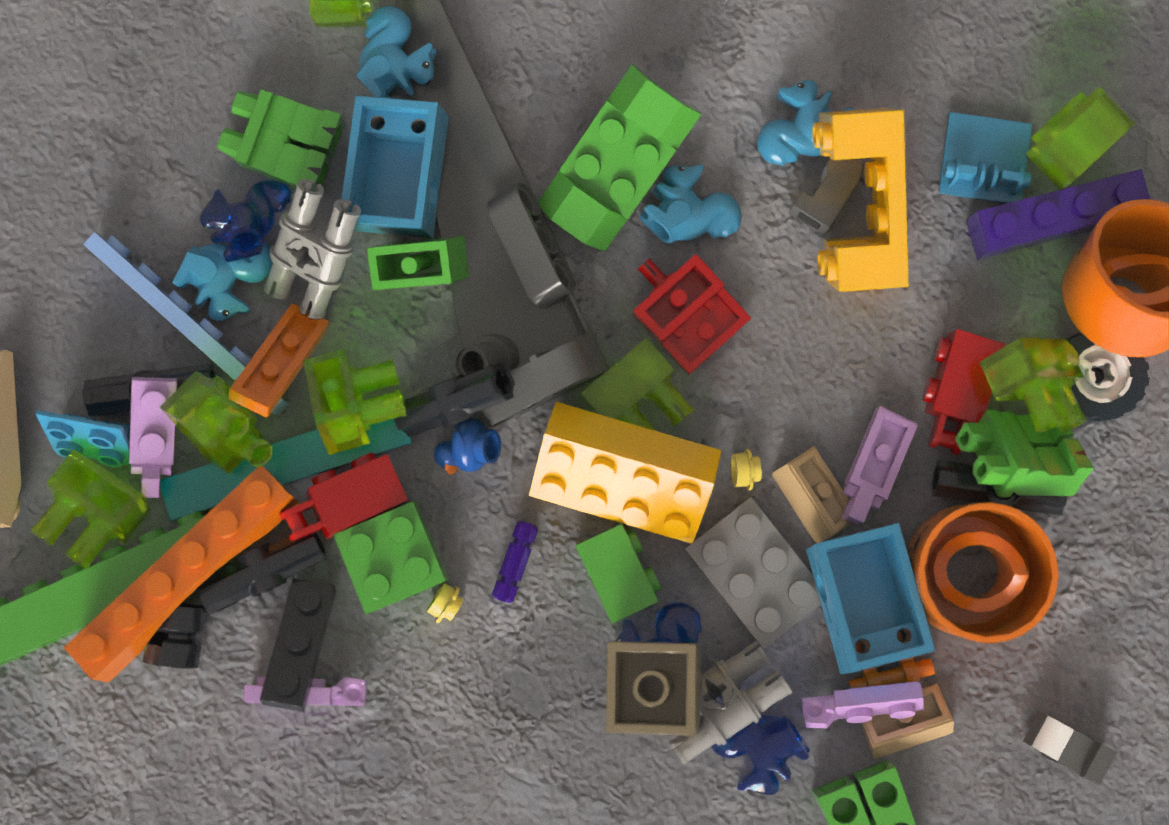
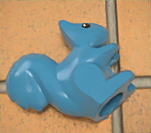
[355,6,437,98]
[757,80,855,166]
[639,164,742,244]
[173,236,273,321]

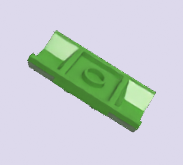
[538,64,702,251]

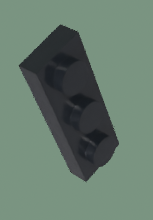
[260,578,336,712]

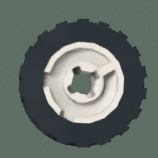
[1047,332,1150,422]

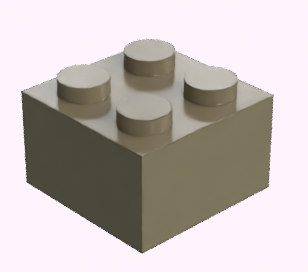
[606,641,701,736]

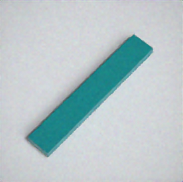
[159,404,413,521]

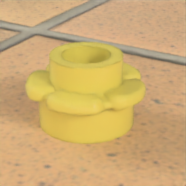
[731,449,762,490]
[426,583,464,623]

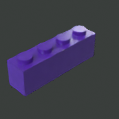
[966,169,1151,260]

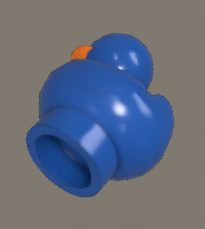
[434,418,501,475]

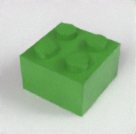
[333,501,450,615]

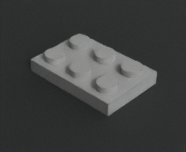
[684,497,821,649]

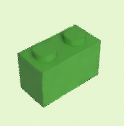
[367,235,470,290]
[575,524,662,624]

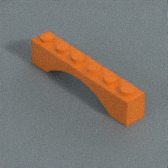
[63,464,300,683]

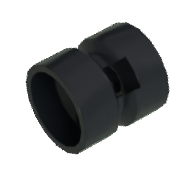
[142,603,207,669]

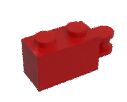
[922,329,1006,455]
[279,452,408,542]

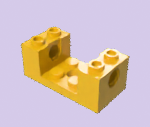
[812,108,909,292]

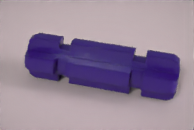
[492,521,538,603]

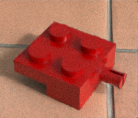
[632,254,751,376]

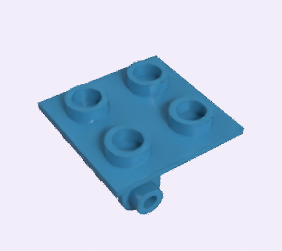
[938,112,1032,203]
[35,410,131,467]

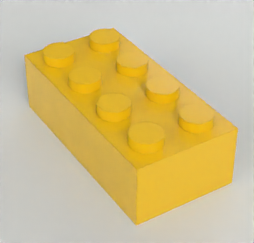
[529,402,722,544]

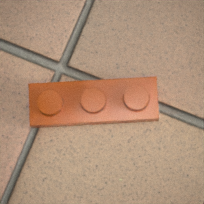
[228,303,329,418]

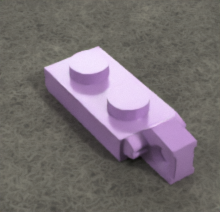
[129,377,177,498]
[841,406,918,525]
[243,677,367,706]
[802,681,923,728]

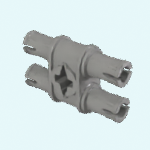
[264,179,362,319]
[669,640,793,765]

